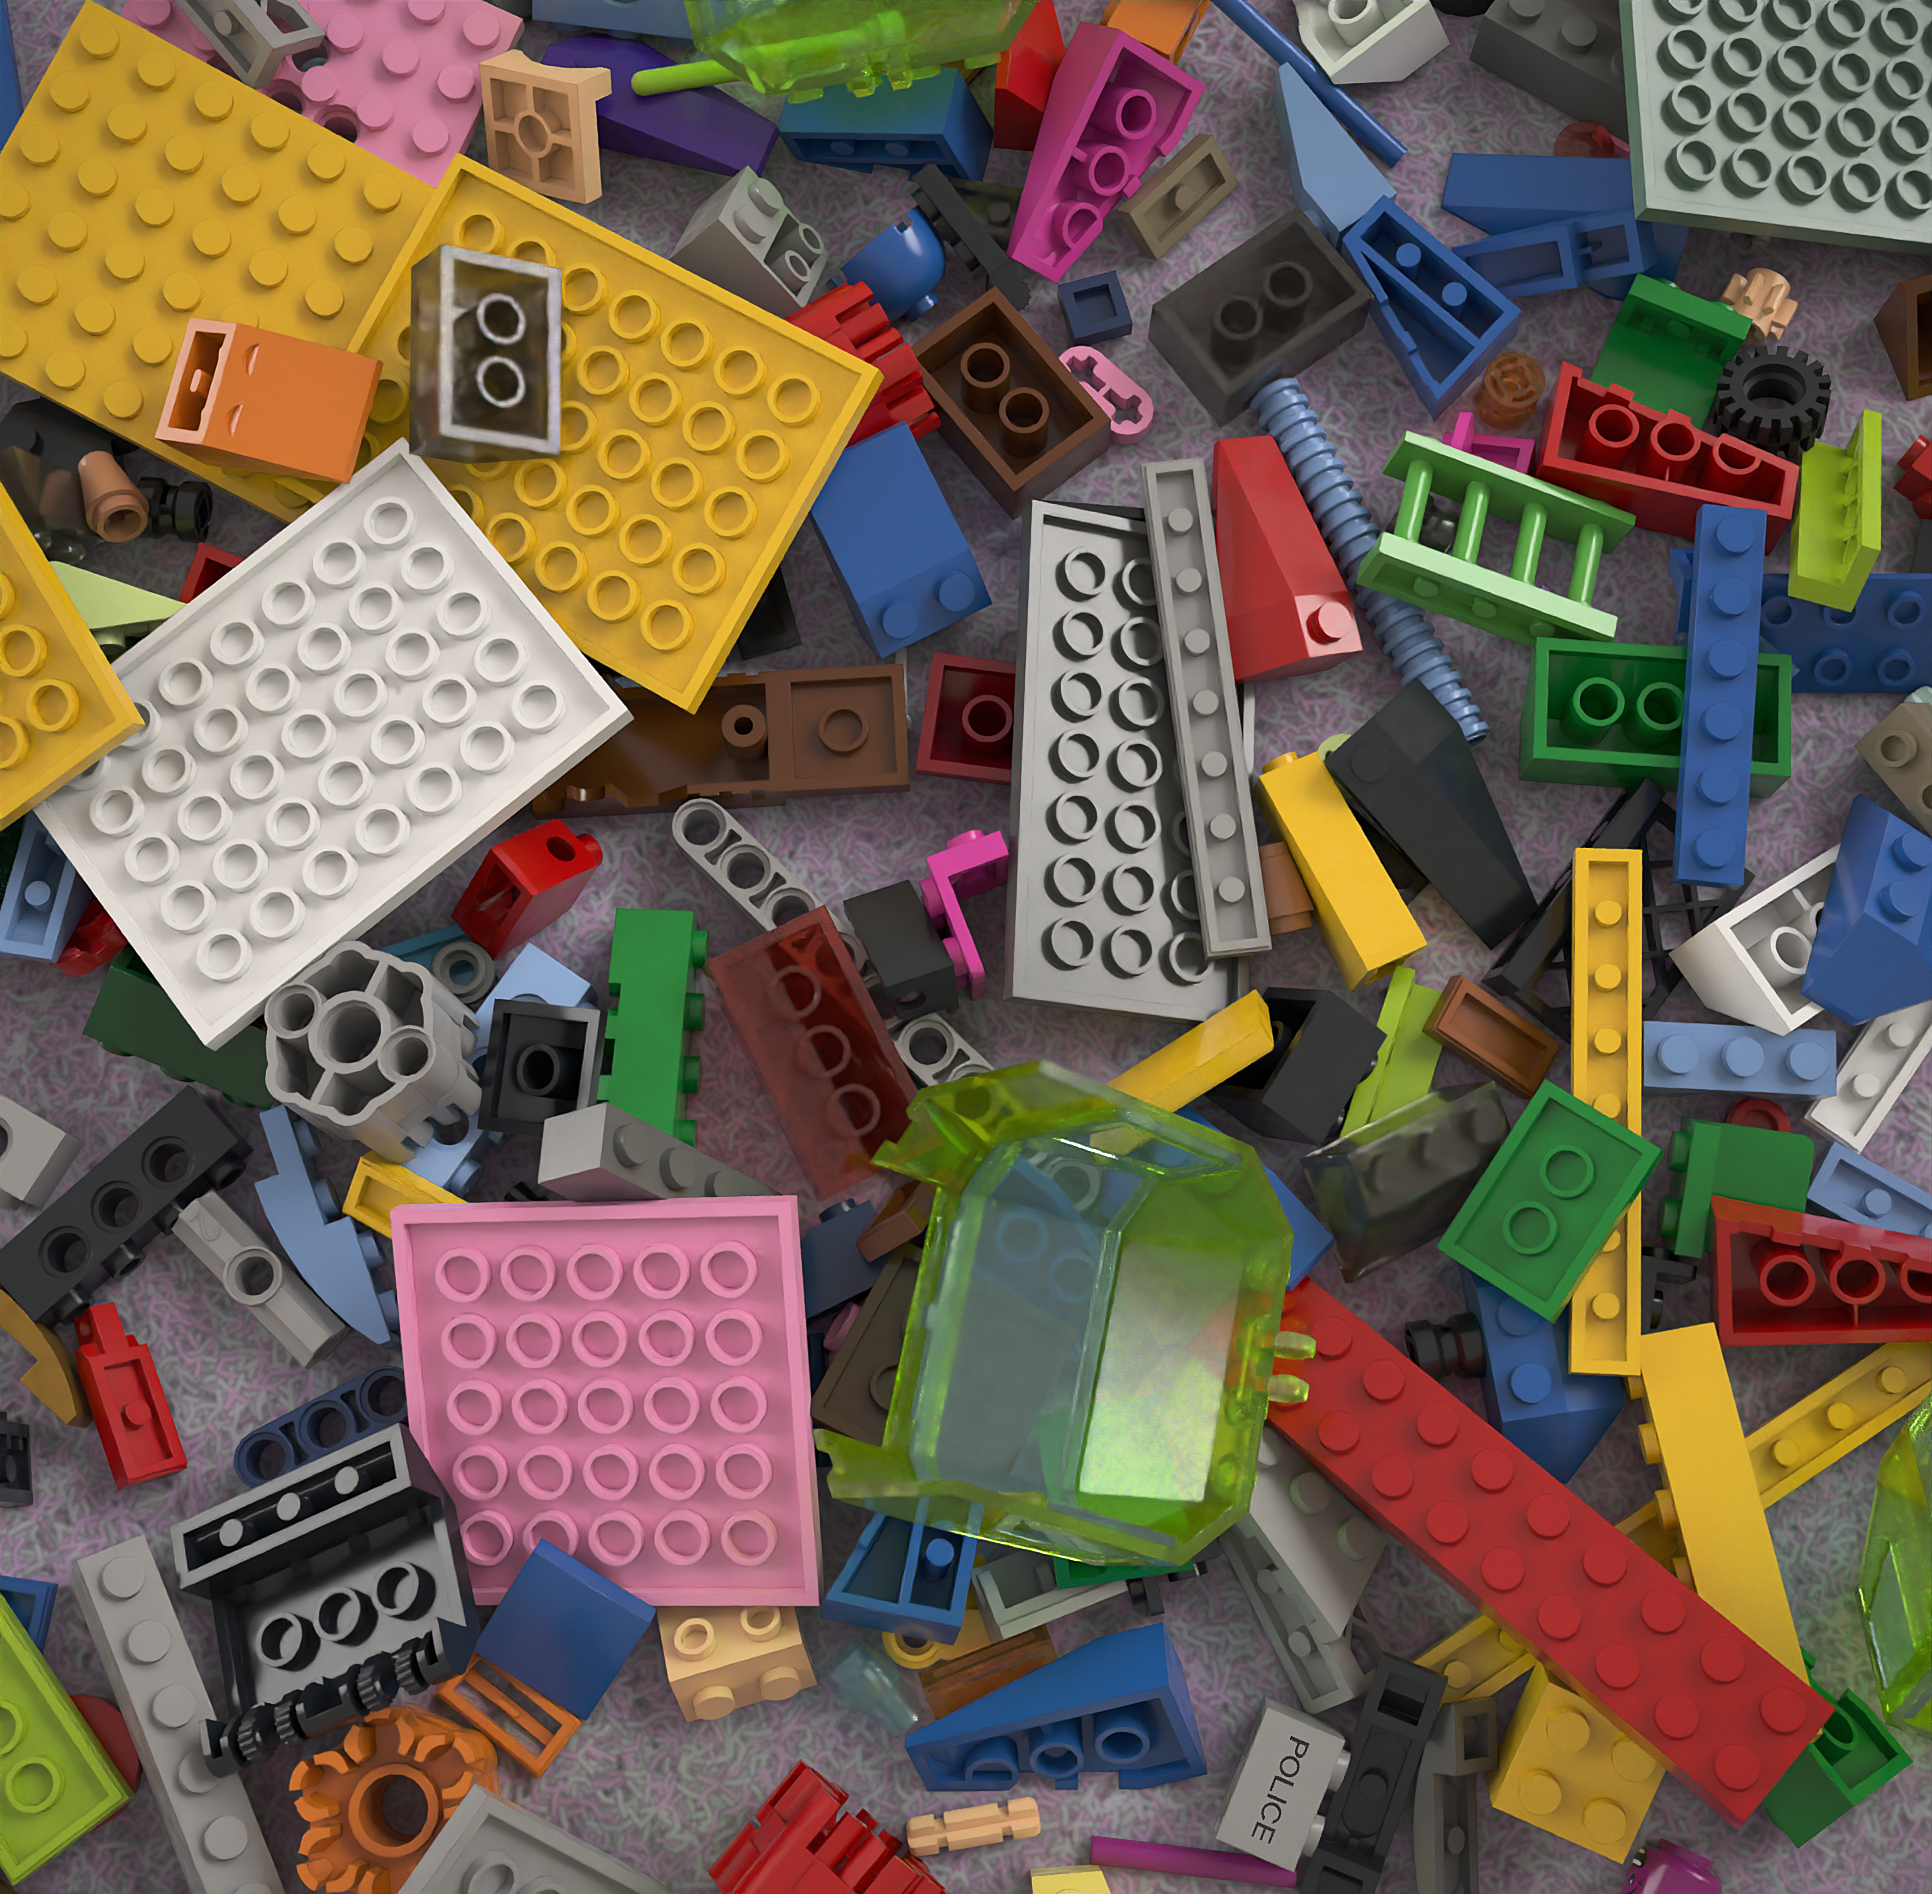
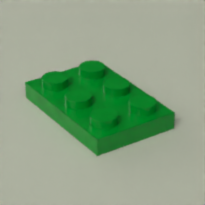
[1436,1079,1665,1324]

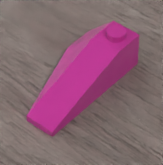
[1006,21,1206,283]

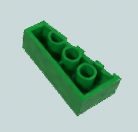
[596,908,709,1149]

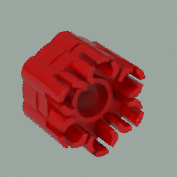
[783,281,941,449]
[707,1759,950,1894]

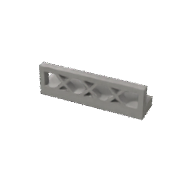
[174,0,325,90]
[1184,1465,1394,1715]

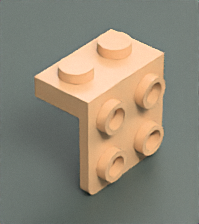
[655,1606,818,1723]

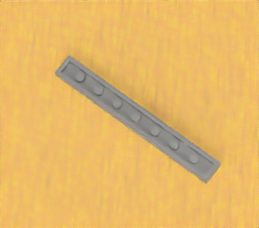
[1139,457,1272,960]

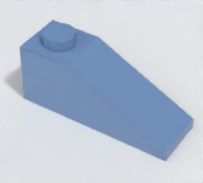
[1272,62,1397,258]
[0,809,94,963]

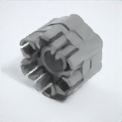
[264,940,482,1163]

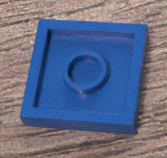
[474,1538,657,1721]

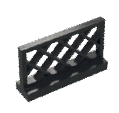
[1481,777,1756,1046]

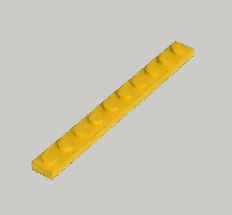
[1410,1342,1932,1720]

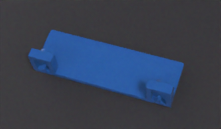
[1668,548,1932,693]

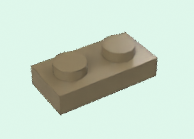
[1116,133,1240,261]

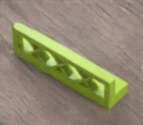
[1788,409,1882,612]
[1317,965,1444,1242]

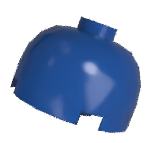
[826,205,947,323]

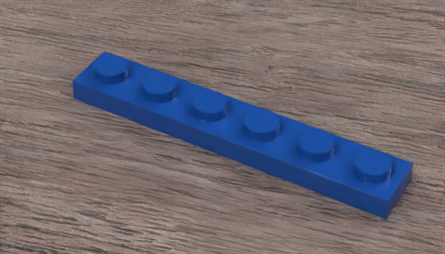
[1672,504,1767,890]

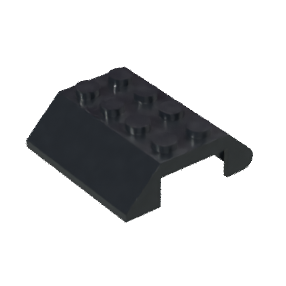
[170,1423,481,1779]

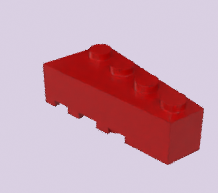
[1532,361,1799,556]
[1708,1195,1932,1346]

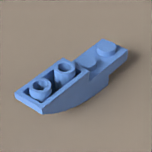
[254,1104,402,1350]

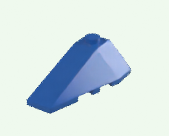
[1441,153,1690,302]

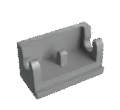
[969,1540,1128,1643]

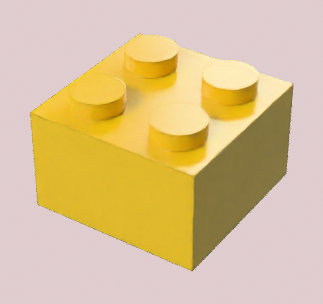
[1485,1661,1666,1864]

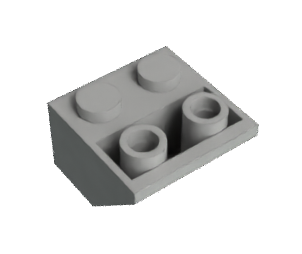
[668,165,830,315]

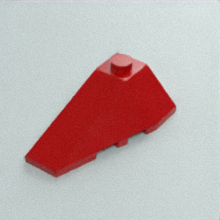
[993,0,1066,152]
[1211,435,1363,685]

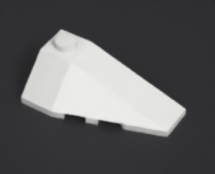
[1292,0,1450,84]

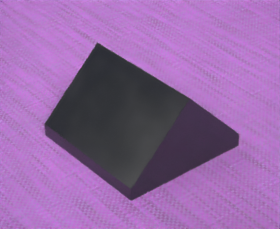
[477,998,608,1138]

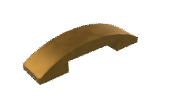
[0,1283,94,1429]

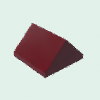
[915,652,1016,786]

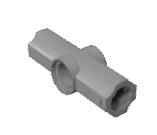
[171,1190,351,1369]

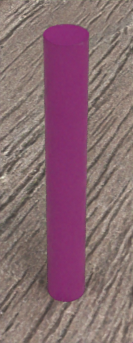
[1090,1835,1297,1889]

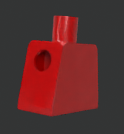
[450,819,603,962]

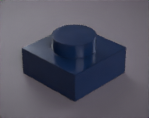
[1057,270,1133,347]

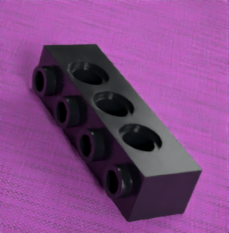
[0,1084,254,1328]

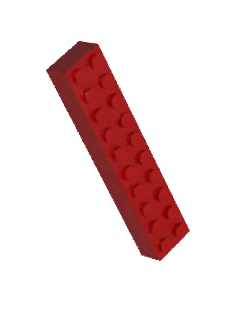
[1189,1275,1836,1830]

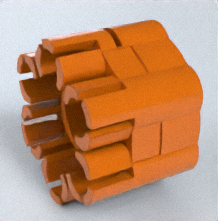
[289,1702,501,1894]

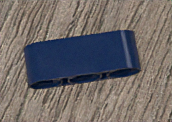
[233,1365,409,1489]

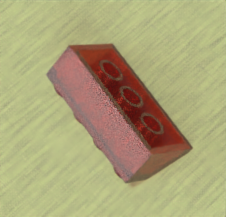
[702,904,942,1201]

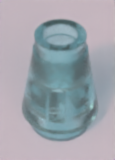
[825,1635,925,1739]

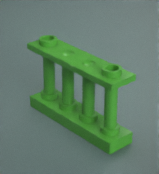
[1356,431,1636,648]

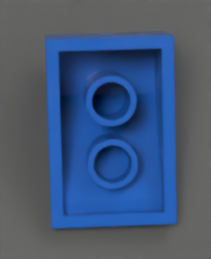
[808,421,993,659]

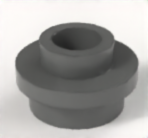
[429,941,495,1006]

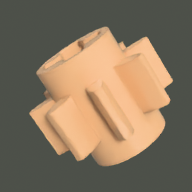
[1719,268,1798,345]

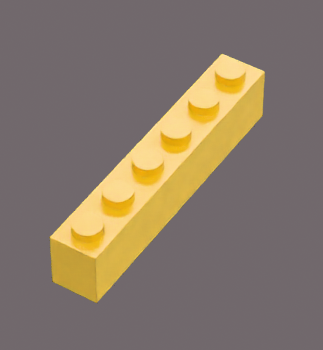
[1624,1322,1823,1743]

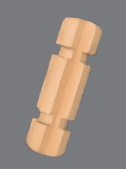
[906,1797,1041,1857]

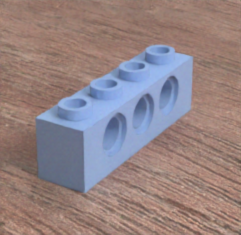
[398,942,599,1198]

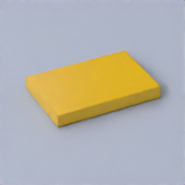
[1092,989,1274,1152]

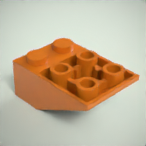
[155,318,384,484]

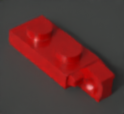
[73,1302,188,1491]

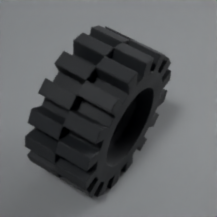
[1712,346,1832,460]

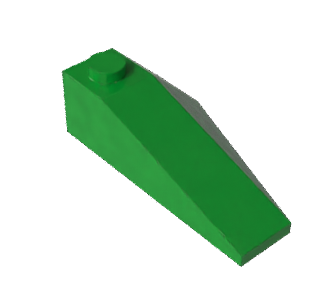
[1671,1572,1913,1849]

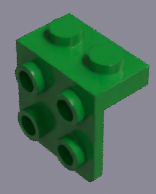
[1589,273,1753,430]
[1657,1116,1814,1258]

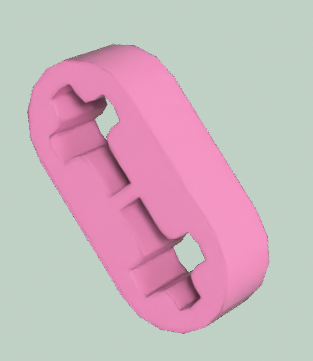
[1059,346,1154,445]

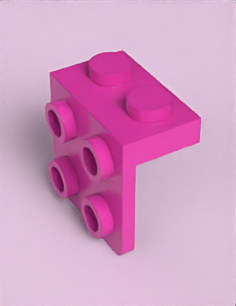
[919,830,1009,1001]

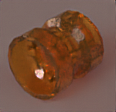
[1474,351,1546,431]

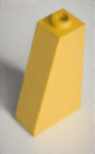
[1253,751,1427,993]

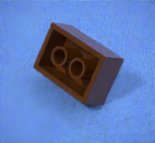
[911,286,1111,520]

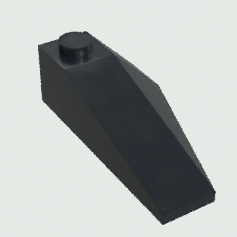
[1322,677,1539,951]

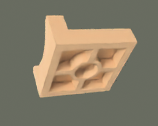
[479,49,612,204]

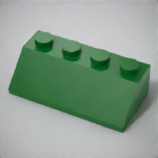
[1518,637,1792,798]

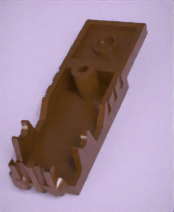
[531,664,911,820]

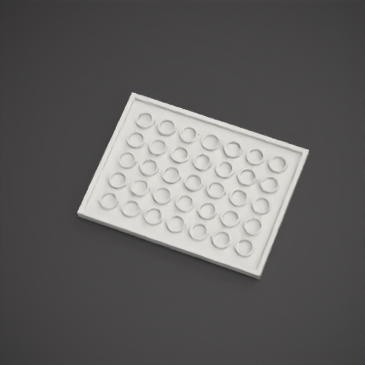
[32,437,634,1051]

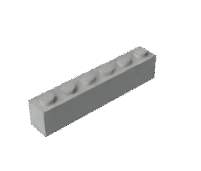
[69,1534,286,1894]

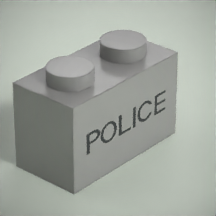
[1214,1695,1351,1872]

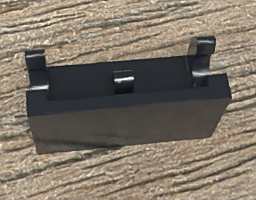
[843,879,959,1020]

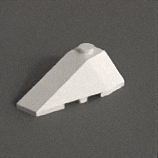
[1669,843,1841,1036]

